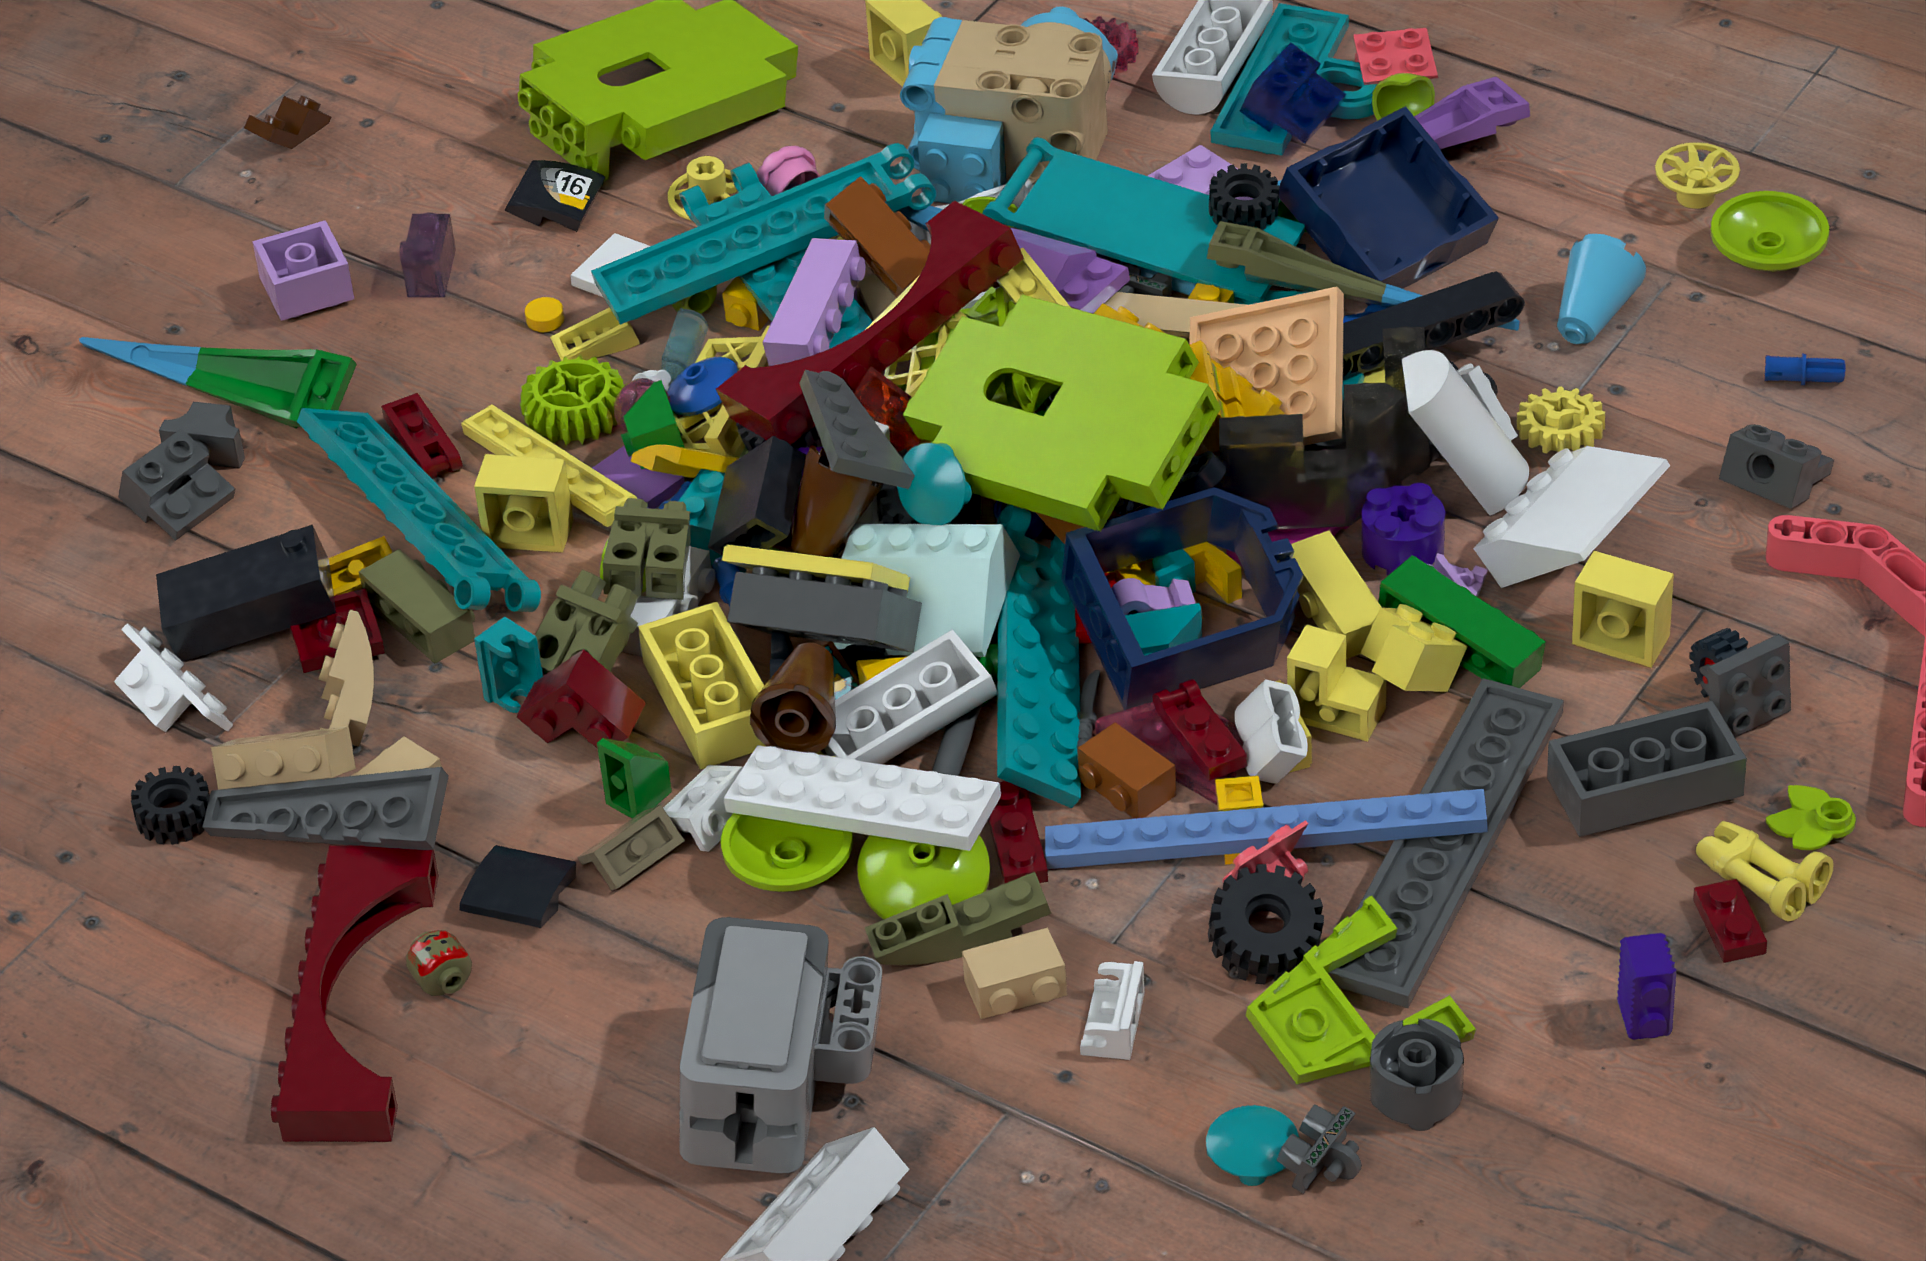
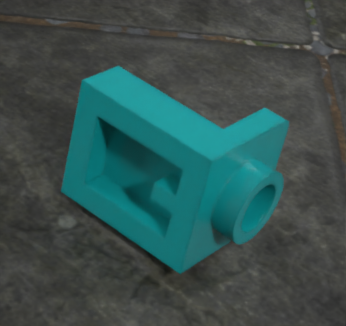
[1152,549,1196,593]

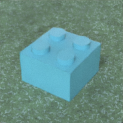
[918,113,1007,204]

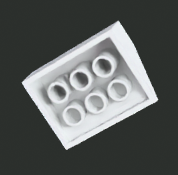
[1473,446,1670,588]

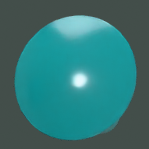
[897,443,972,525]
[1206,1105,1299,1186]

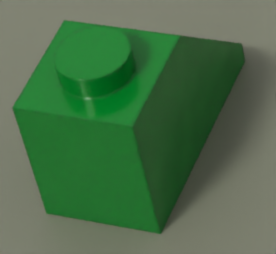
[621,380,685,470]
[597,738,672,818]

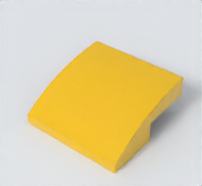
[631,445,739,478]

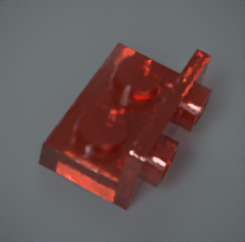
[853,366,922,452]

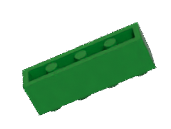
[1378,555,1546,688]

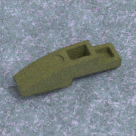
[864,872,1052,965]

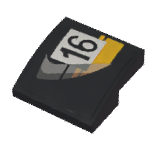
[505,160,606,232]

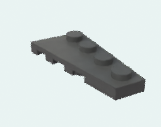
[799,370,915,489]

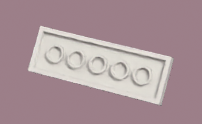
[724,745,1001,851]

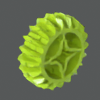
[520,355,627,445]

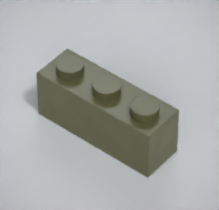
[359,549,475,664]

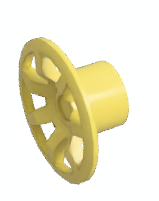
[1655,142,1740,209]
[668,156,738,221]

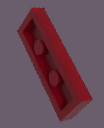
[988,781,1048,884]

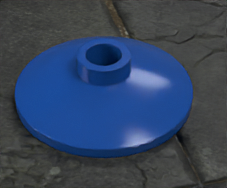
[667,357,739,416]

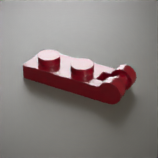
[381,393,463,479]
[1152,679,1247,781]

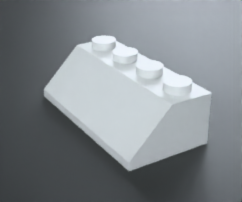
[720,1127,909,1261]

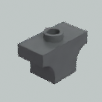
[159,401,245,468]

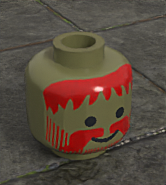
[406,930,472,996]

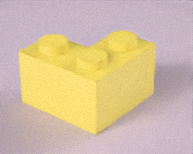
[1361,604,1468,692]
[1287,625,1386,742]

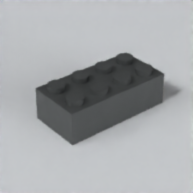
[727,567,922,653]
[1547,700,1747,837]

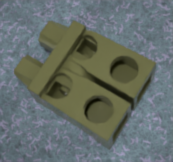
[603,498,691,600]
[535,570,638,674]

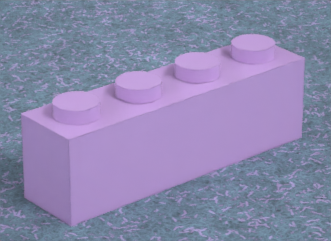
[762,238,866,366]

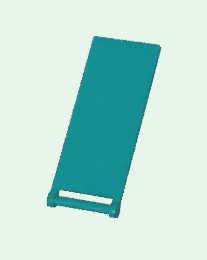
[982,137,1305,303]

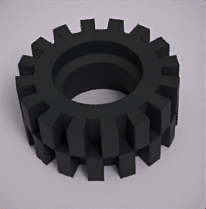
[1209,163,1279,230]
[131,766,210,845]

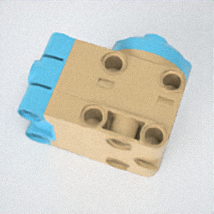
[900,6,1118,184]

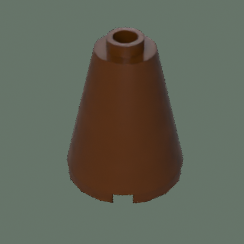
[790,445,884,557]
[750,643,836,753]

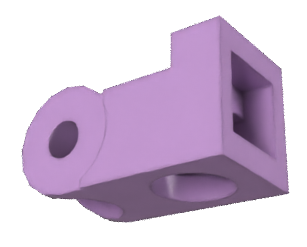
[1112,578,1196,615]

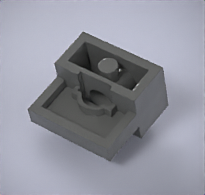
[1719,424,1835,509]
[118,429,235,541]

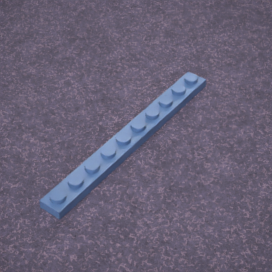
[1045,789,1488,869]

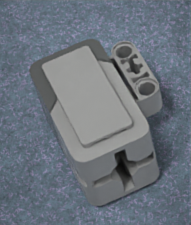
[679,917,882,1173]

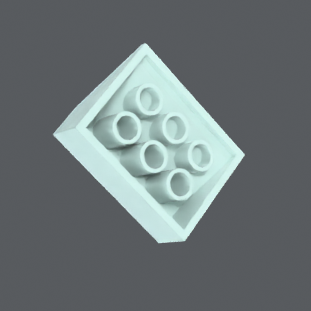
[834,524,1020,657]

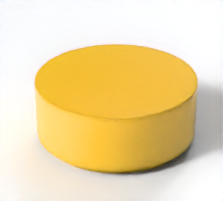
[525,297,565,332]

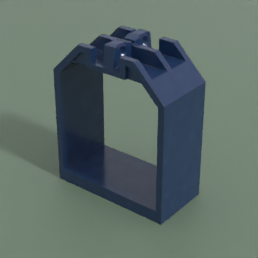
[1061,487,1304,713]

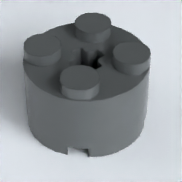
[1370,1019,1464,1131]

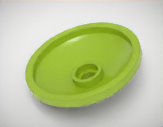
[1711,191,1829,272]
[721,813,853,892]
[857,835,990,919]

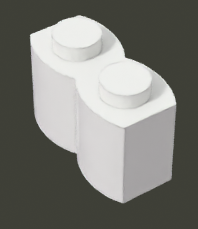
[1235,679,1308,784]

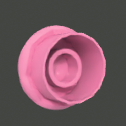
[757,146,820,196]

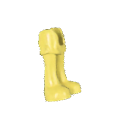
[1696,821,1834,921]

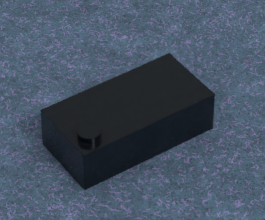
[156,524,336,662]

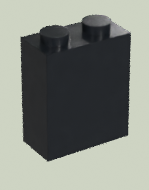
[708,436,806,556]

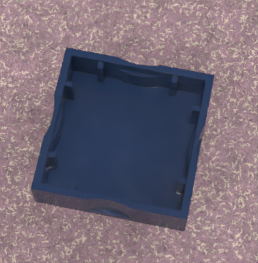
[1279,106,1499,306]

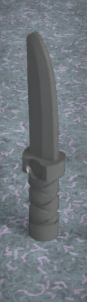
[1077,670,1100,748]

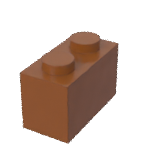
[1077,722,1176,819]

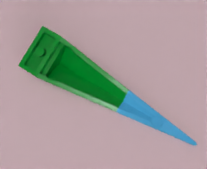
[79,337,357,429]

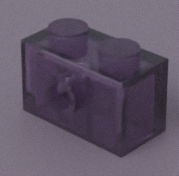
[400,212,456,297]

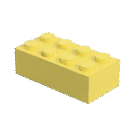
[638,601,765,770]

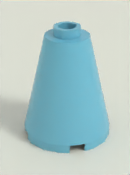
[1557,234,1646,344]

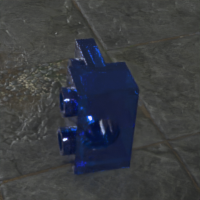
[1240,42,1347,144]

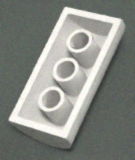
[1152,0,1273,115]
[1402,350,1529,516]
[824,629,997,764]

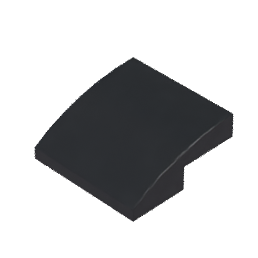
[459,845,576,928]

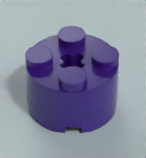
[1362,483,1445,575]

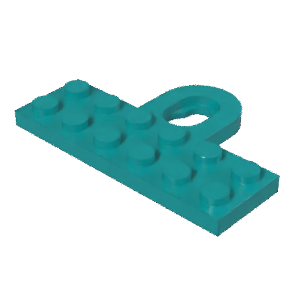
[1210,3,1377,156]

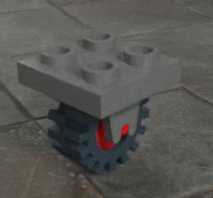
[1689,628,1791,738]

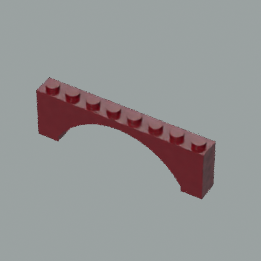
[716,200,1024,445]
[271,845,439,1142]

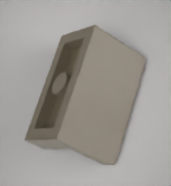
[577,805,684,891]

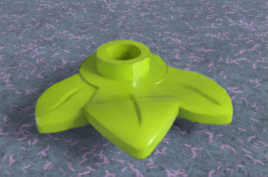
[1765,785,1856,850]

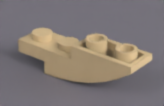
[318,610,374,747]

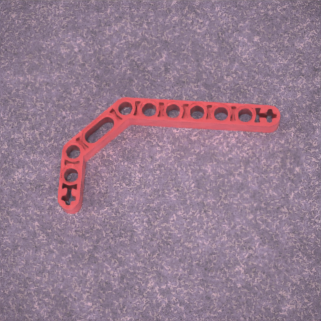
[1766,515,1926,827]

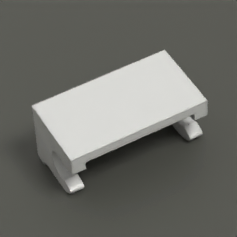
[1080,961,1145,1060]

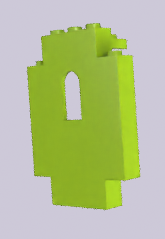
[518,0,798,181]
[903,295,1221,532]

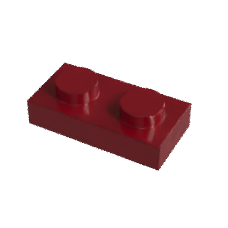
[1693,879,1767,963]

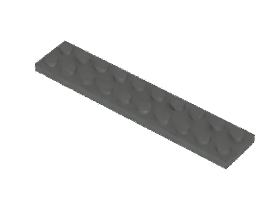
[1328,678,1564,1008]

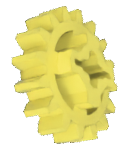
[1517,387,1605,454]

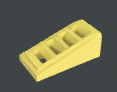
[550,307,640,361]

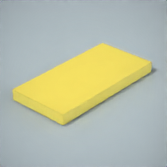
[722,545,910,591]

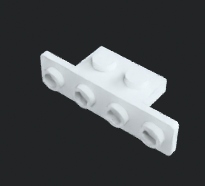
[114,623,233,732]

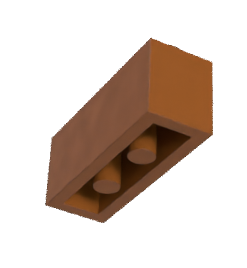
[824,176,930,298]

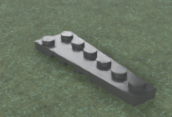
[203,767,449,850]

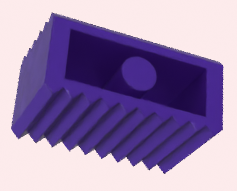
[1617,933,1677,1040]

